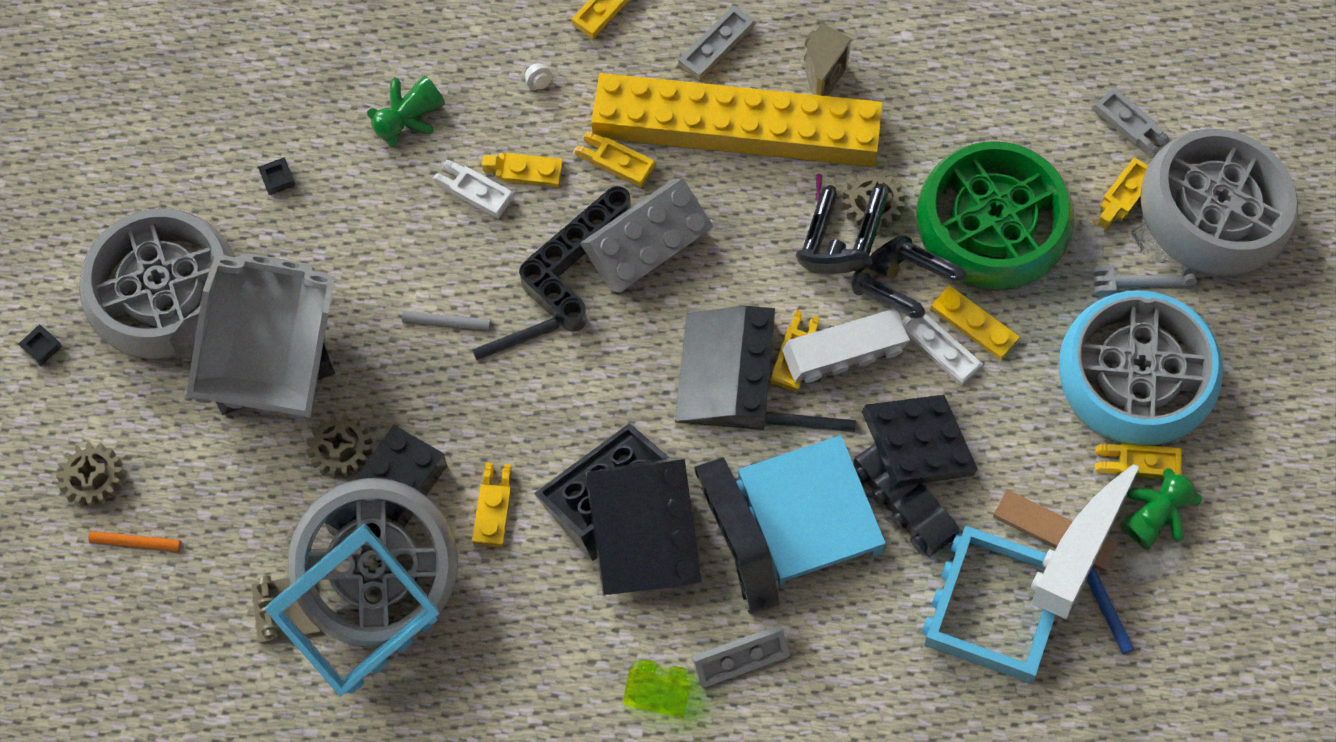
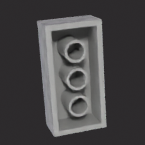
[580,178,714,292]

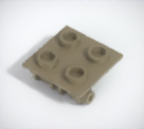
[251,575,320,643]

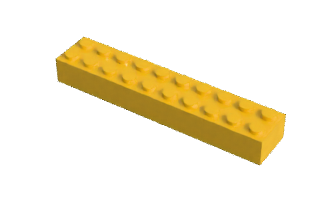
[591,73,883,167]

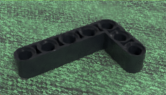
[519,186,631,332]
[694,457,780,615]

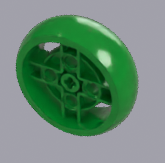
[916,141,1074,291]

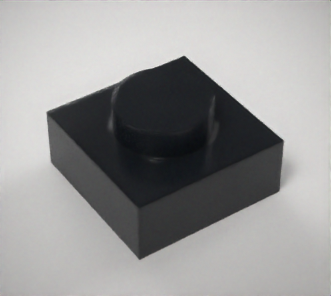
[258,157,296,195]
[18,324,62,367]

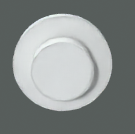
[525,63,553,90]

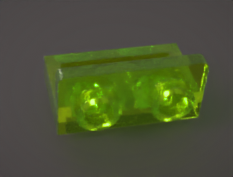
[622,659,694,719]

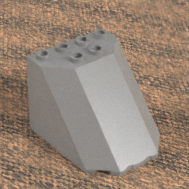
[186,253,335,419]

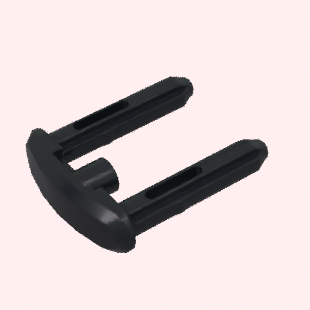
[796,183,888,274]
[851,235,966,319]

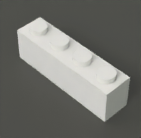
[782,309,910,383]

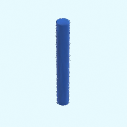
[1086,566,1134,655]

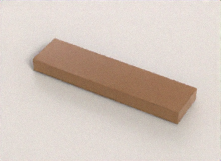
[993,489,1119,573]

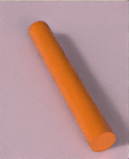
[88,531,182,552]

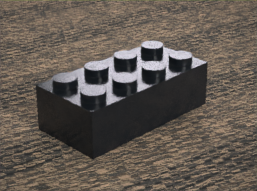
[325,424,448,563]

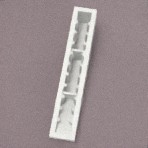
[1030,464,1139,619]

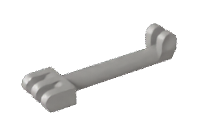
[1092,266,1197,297]

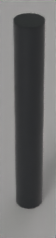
[472,318,558,360]
[765,412,856,432]

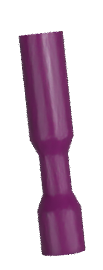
[815,174,822,200]

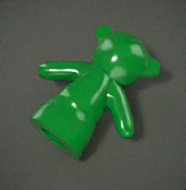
[366,76,445,147]
[1120,468,1202,551]

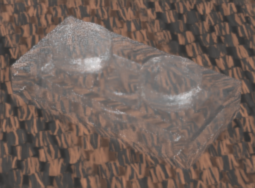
[1119,542,1190,589]

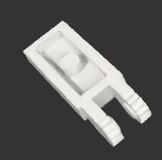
[432,160,514,219]

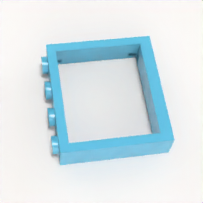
[265,523,439,697]
[921,525,1056,683]

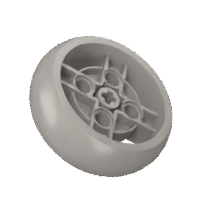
[1141,129,1298,276]
[79,208,235,359]
[288,478,458,647]

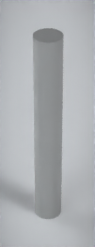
[402,311,491,331]

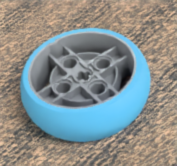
[1059,290,1223,446]

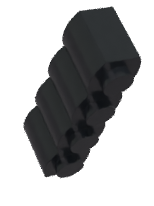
[853,443,960,558]

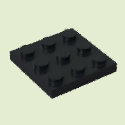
[861,395,978,487]

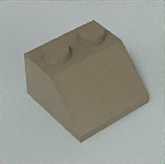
[804,23,851,96]

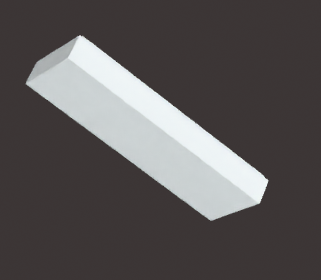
[902,314,983,386]

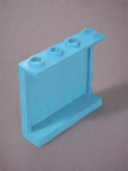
[736,435,886,588]

